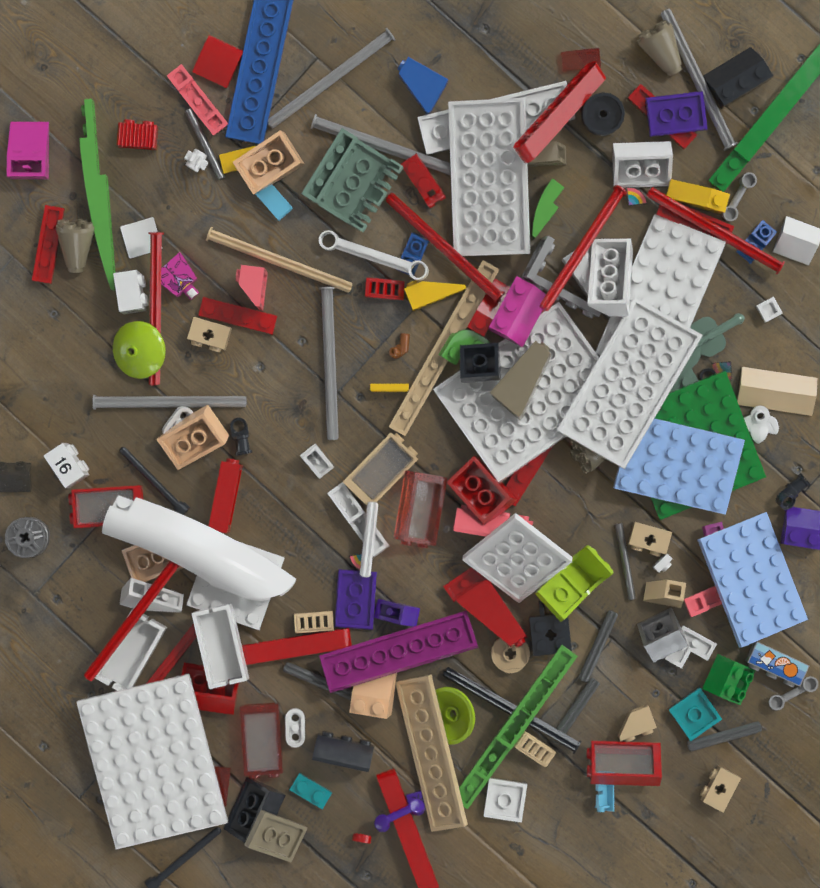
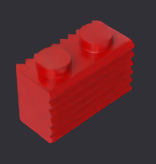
[117,119,158,150]

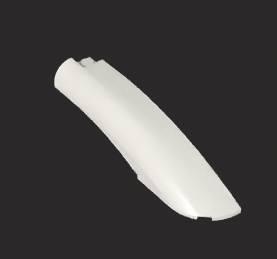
[102,495,296,601]

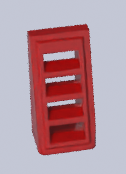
[365,278,405,300]

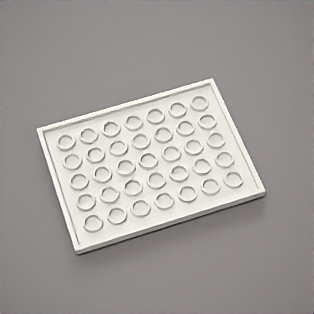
[433,302,599,482]
[76,674,228,849]

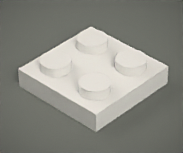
[483,778,527,823]

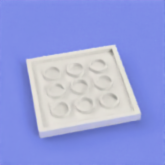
[462,513,572,603]
[187,541,285,630]

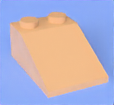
[233,130,304,194]
[157,405,229,470]
[122,545,183,582]
[349,673,397,719]

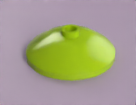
[113,321,165,379]
[435,687,475,745]

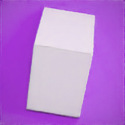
[300,444,334,479]

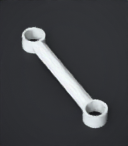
[319,230,429,281]

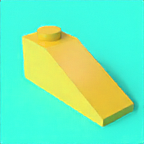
[666,179,730,214]
[404,280,466,311]

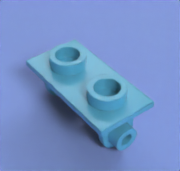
[595,771,614,812]

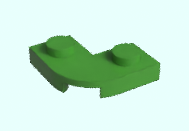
[438,329,490,365]

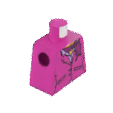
[161,252,199,300]

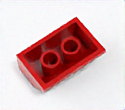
[447,456,517,525]
[181,663,239,715]

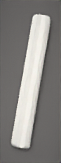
[360,502,378,577]

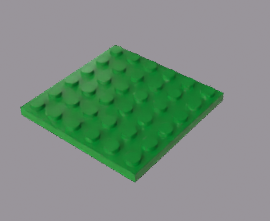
[650,370,766,520]

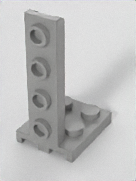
[521,236,601,319]

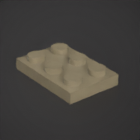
[244,810,307,862]

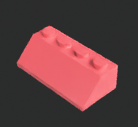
[453,505,533,537]

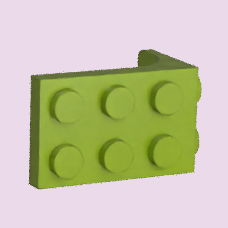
[535,545,614,622]

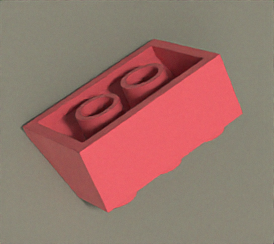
[236,265,268,311]

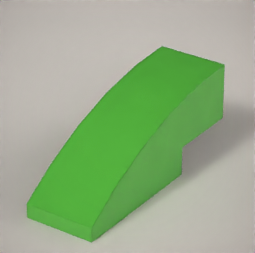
[531,178,564,239]

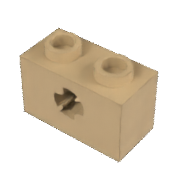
[187,317,232,353]
[627,522,672,557]
[700,765,741,813]

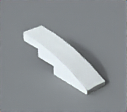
[327,482,389,557]

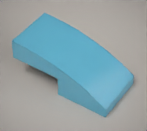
[255,185,293,221]

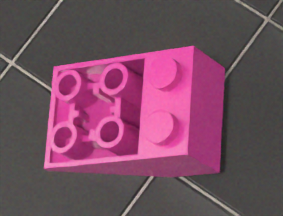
[7,122,49,179]

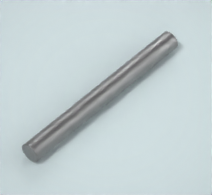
[185,108,225,180]
[615,523,636,600]

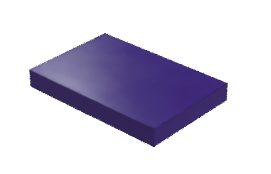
[645,91,707,137]
[335,569,377,630]

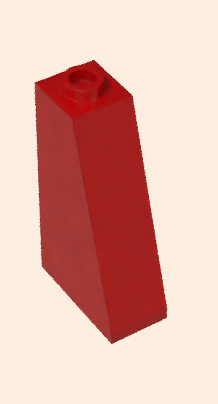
[456,579,528,648]

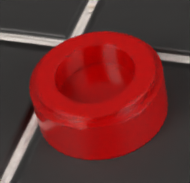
[352,833,372,844]

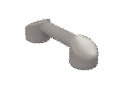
[721,172,757,221]
[769,676,818,710]

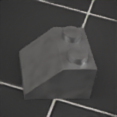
[637,608,688,662]

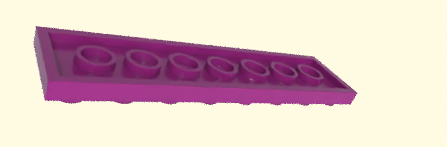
[319,611,478,693]

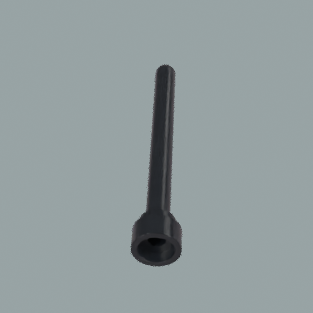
[119,447,190,515]
[144,827,222,888]

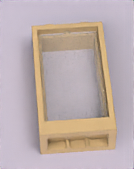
[343,433,418,505]

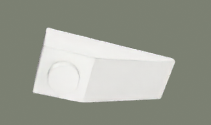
[120,578,184,612]

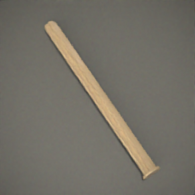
[206,227,352,293]

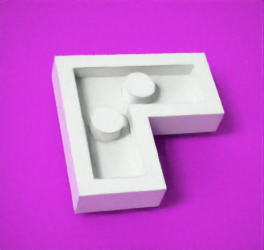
[664,625,717,668]

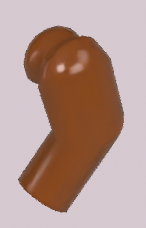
[389,333,410,359]

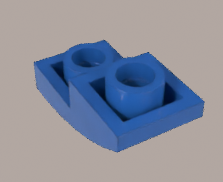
[736,220,777,264]
[396,232,429,276]

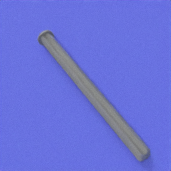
[661,9,738,151]
[268,28,395,129]
[311,114,451,175]
[319,287,339,440]
[93,395,247,410]

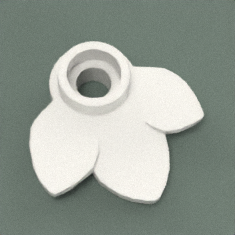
[744,406,779,444]

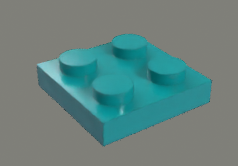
[668,687,722,741]

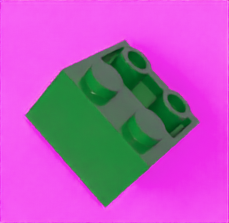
[702,654,756,705]

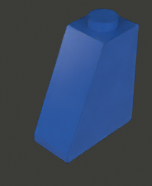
[397,57,448,115]

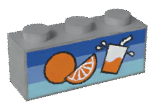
[745,641,810,688]

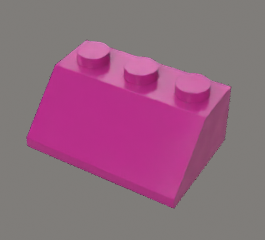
[489,276,546,348]

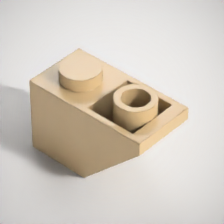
[643,580,686,608]
[618,704,657,742]

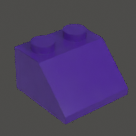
[780,507,820,550]

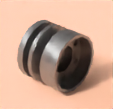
[5,517,50,558]

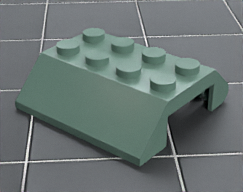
[301,128,404,233]

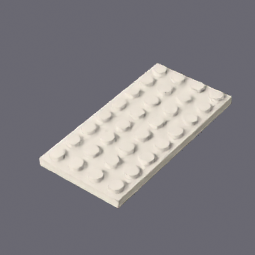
[448,98,530,256]
[596,214,726,356]
[557,298,703,470]

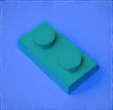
[290,773,332,810]

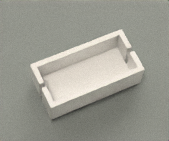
[191,603,249,689]
[95,609,167,691]

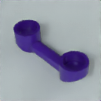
[374,799,425,832]

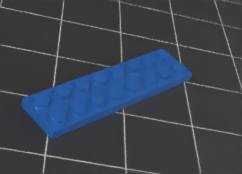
[225,0,294,145]

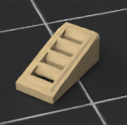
[294,611,334,633]
[514,731,556,767]

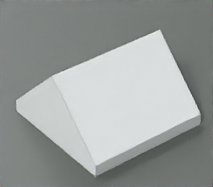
[773,216,820,265]

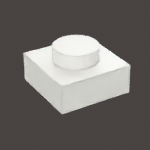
[756,297,783,323]
[652,553,672,572]

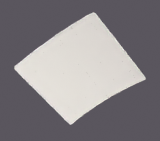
[120,217,158,258]

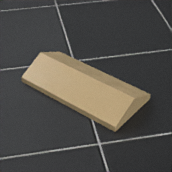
[737,367,818,416]

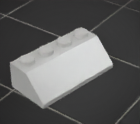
[587,239,633,316]

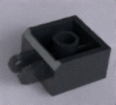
[529,601,572,656]

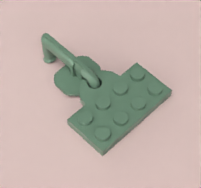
[670,313,745,392]

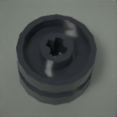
[581,92,625,136]

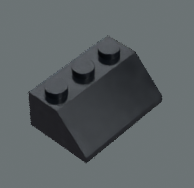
[703,47,774,109]
[312,731,374,772]
[224,777,286,843]

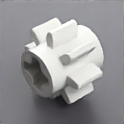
[184,149,208,172]

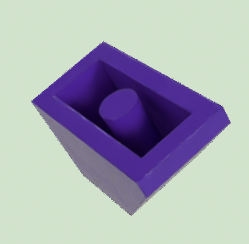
[374,599,420,627]

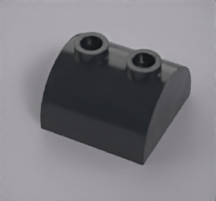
[460,343,501,383]

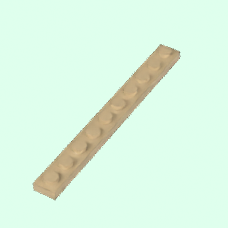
[389,260,499,436]

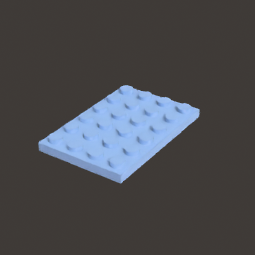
[613,418,745,515]
[697,512,808,648]

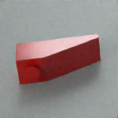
[467,279,510,337]

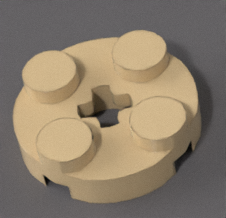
[491,638,530,673]

